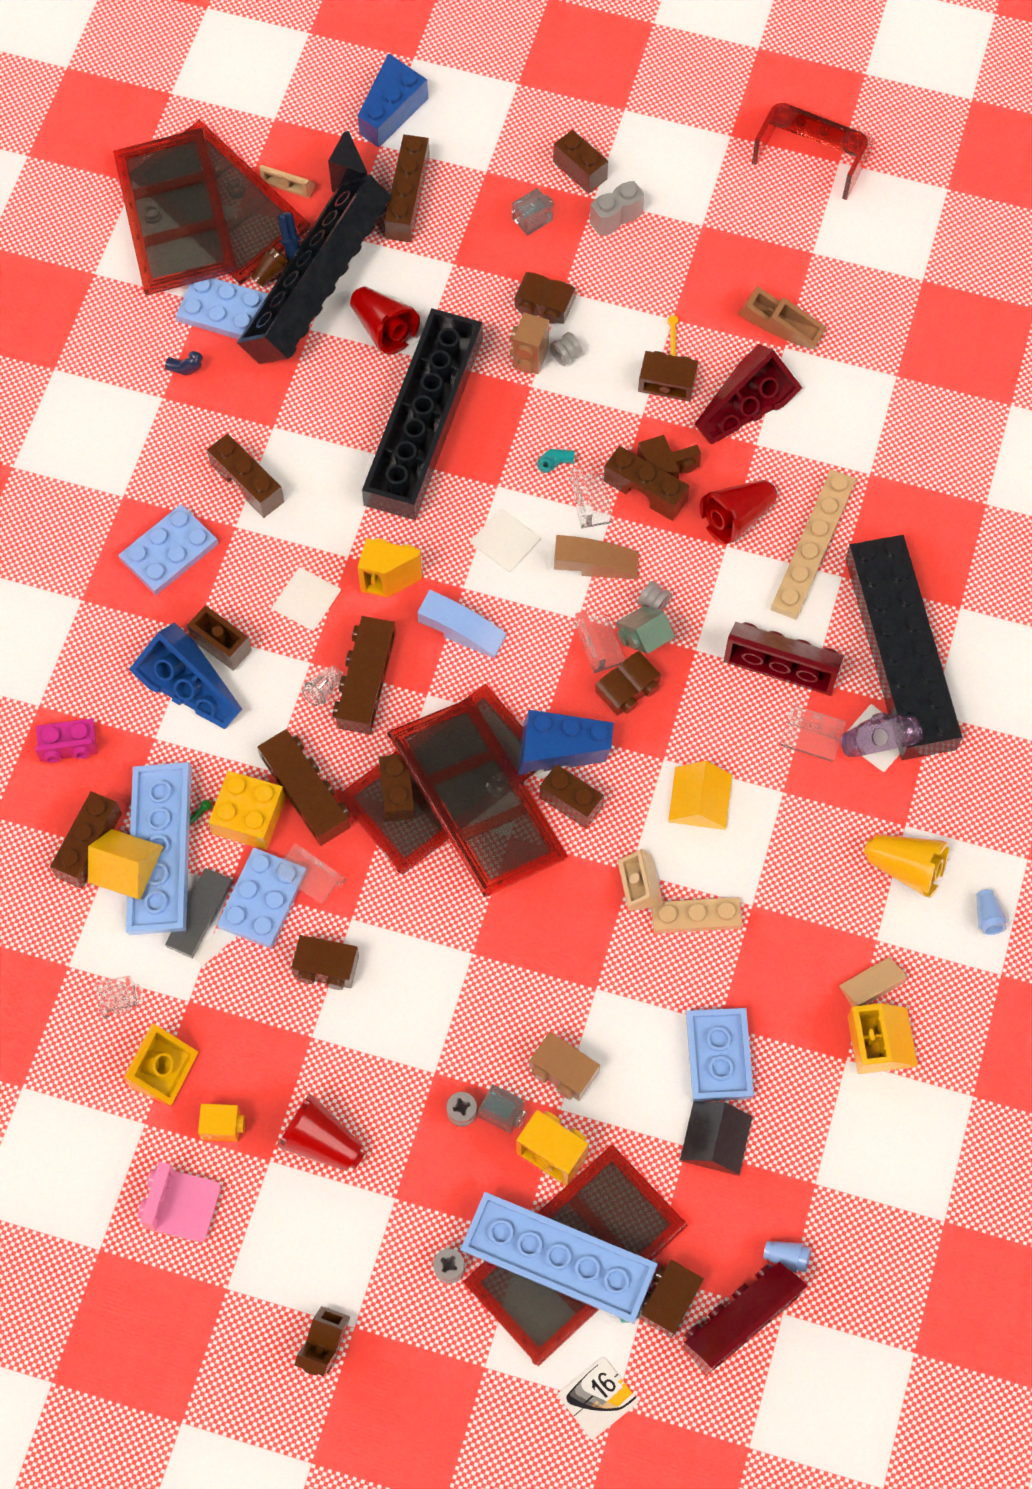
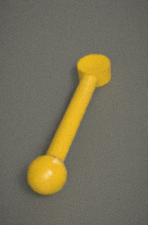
[667,315,678,357]

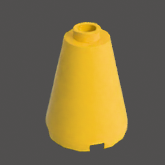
[864,834,949,898]

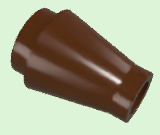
[251,247,289,287]

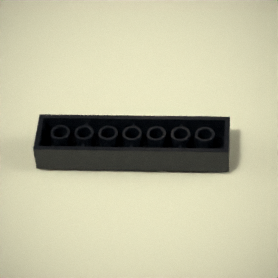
[237,175,391,364]
[362,308,483,520]
[845,535,963,761]

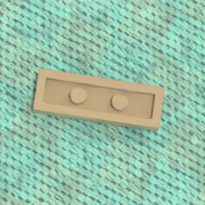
[651,897,742,934]

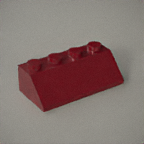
[723,622,844,696]
[682,1262,808,1377]

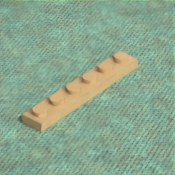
[770,469,856,620]

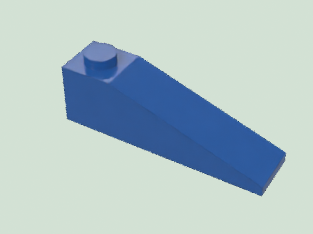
[129,622,242,729]

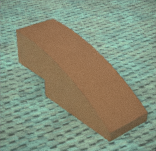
[738,286,827,349]
[554,535,638,580]

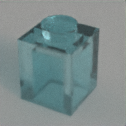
[512,188,554,236]
[478,1084,527,1134]

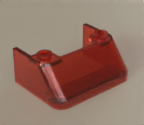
[752,103,874,200]

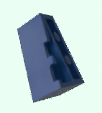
[358,53,428,148]
[518,710,614,775]

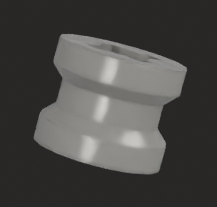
[550,332,583,366]
[637,581,672,611]
[446,1092,477,1127]
[433,1249,465,1284]

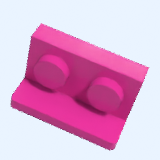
[35,718,98,763]

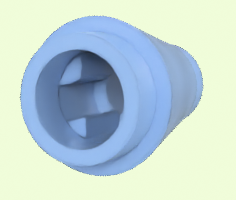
[976,889,1007,935]
[763,1241,811,1274]

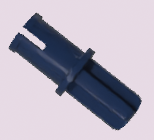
[277,212,301,265]

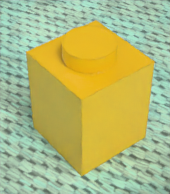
[198,1104,245,1142]

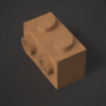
[510,313,549,374]
[529,1032,600,1101]

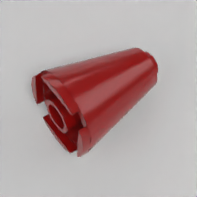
[350,286,420,355]
[699,479,777,544]
[276,1093,365,1172]

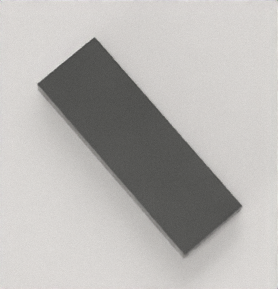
[165,868,233,959]

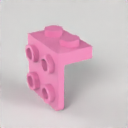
[138,1162,221,1242]

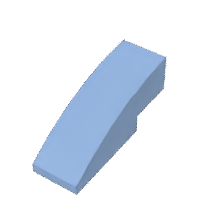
[417,589,506,659]

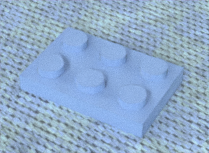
[176,273,268,339]
[118,504,219,595]
[217,847,307,949]
[686,1008,754,1102]

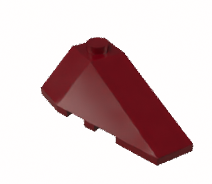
[694,344,803,444]

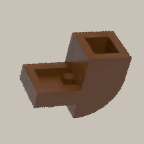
[637,435,701,479]
[294,1306,350,1377]

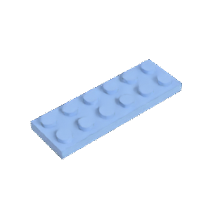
[126,762,192,935]
[460,1192,658,1324]

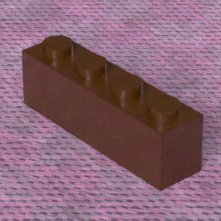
[385,134,430,243]
[332,616,396,735]
[257,729,351,846]

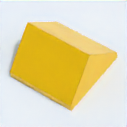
[668,761,732,830]
[88,829,163,900]
[124,1024,199,1106]

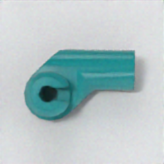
[537,449,575,473]

